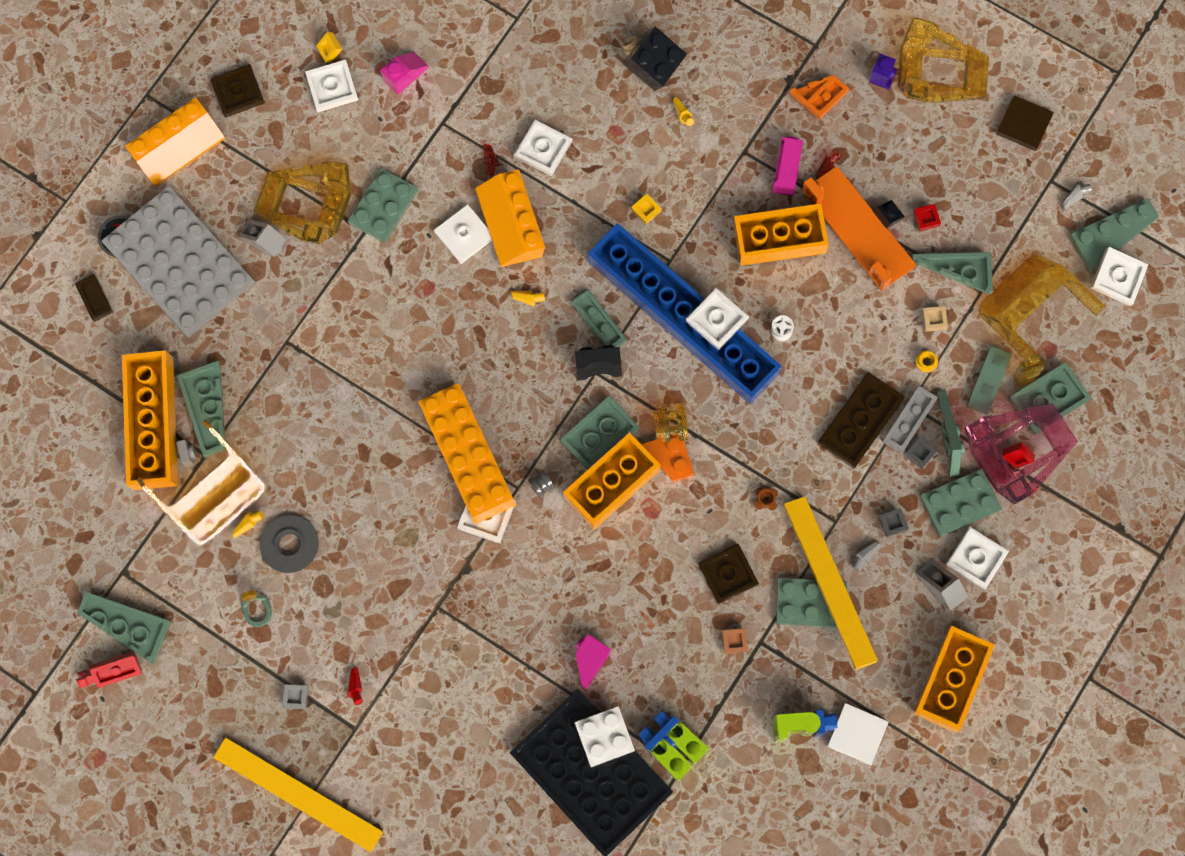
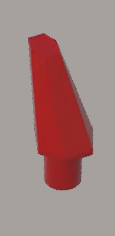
[347,667,363,705]

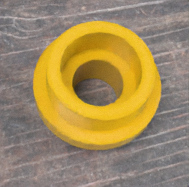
[915,350,938,373]

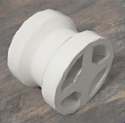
[771,315,794,341]

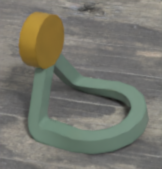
[241,590,272,627]

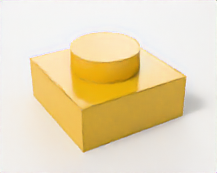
[316,32,342,63]
[631,194,662,225]

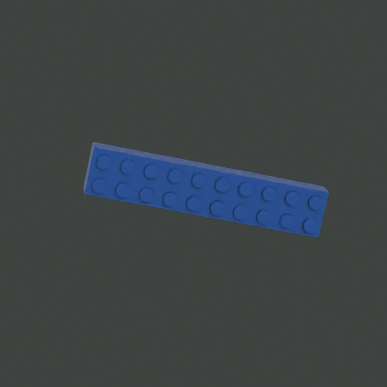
[587,223,782,405]

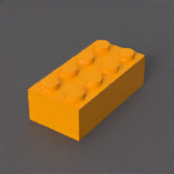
[733,204,829,266]
[563,432,660,530]
[913,626,995,733]

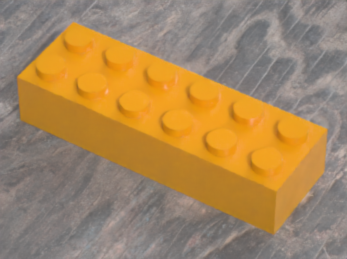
[122,350,178,490]
[418,383,516,525]

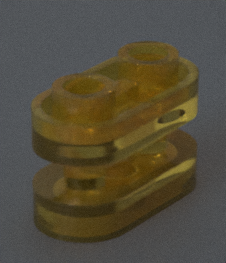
[653,403,688,443]

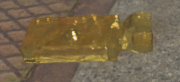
[1013,354,1046,385]

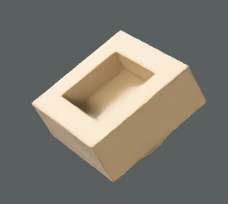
[922,306,948,332]

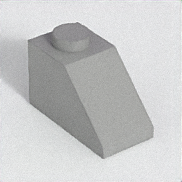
[238,219,287,257]
[915,559,968,611]

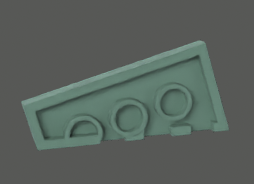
[1069,198,1159,274]
[177,360,226,458]
[77,592,171,665]

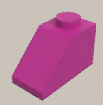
[380,52,429,95]
[575,634,611,690]

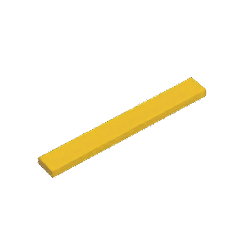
[784,496,878,670]
[213,738,383,853]

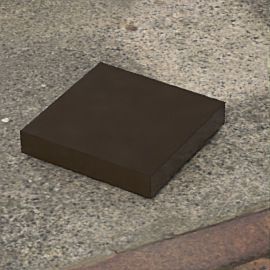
[211,64,265,118]
[996,95,1054,151]
[698,544,759,605]

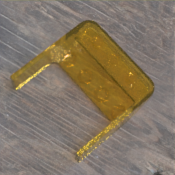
[978,255,1105,372]
[137,419,264,545]

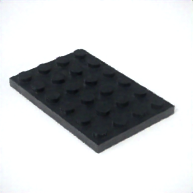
[510,689,674,856]

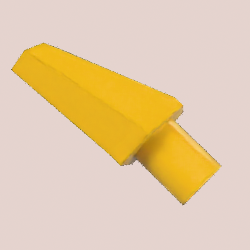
[673,97,694,126]
[511,290,545,306]
[232,510,264,538]

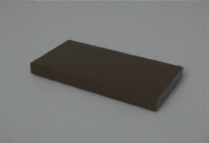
[817,372,905,469]

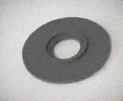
[260,515,319,573]

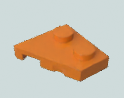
[789,75,849,120]
[641,432,695,482]

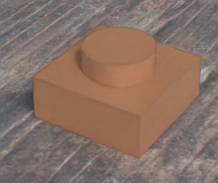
[722,628,748,655]

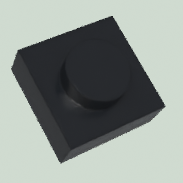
[874,200,905,229]

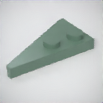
[912,252,993,295]
[937,390,965,478]

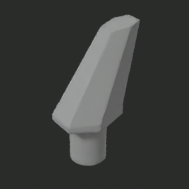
[1062,184,1092,210]
[852,542,881,571]

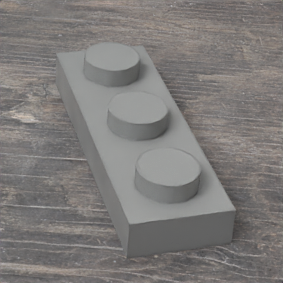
[883,386,938,454]

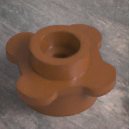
[755,488,778,511]

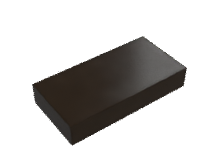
[75,274,114,322]

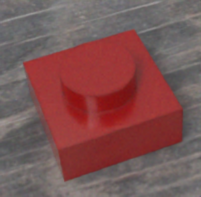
[913,204,941,232]
[1002,442,1035,469]

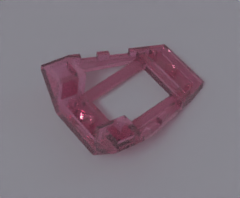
[965,404,1078,505]

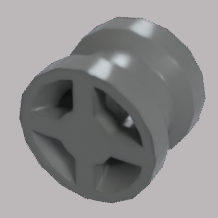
[528,470,555,498]

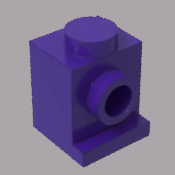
[869,53,897,90]

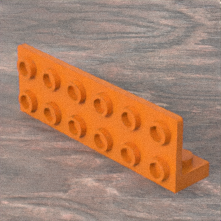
[802,167,916,291]

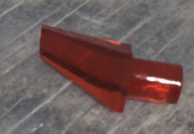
[484,144,500,176]
[815,151,842,179]

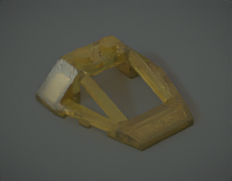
[898,17,989,103]
[254,161,351,244]

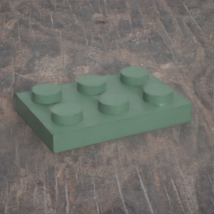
[348,168,419,244]
[1009,362,1092,435]
[560,396,640,470]
[920,469,1002,537]
[776,578,847,628]

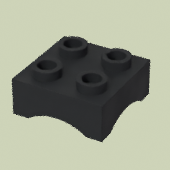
[575,345,622,381]

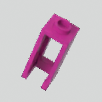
[772,136,803,196]

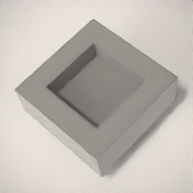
[176,440,197,468]
[282,684,309,710]

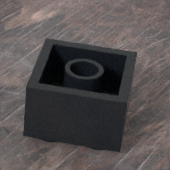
[623,26,687,91]

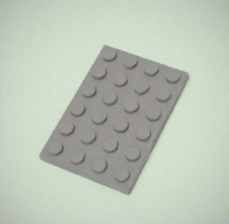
[102,186,255,339]

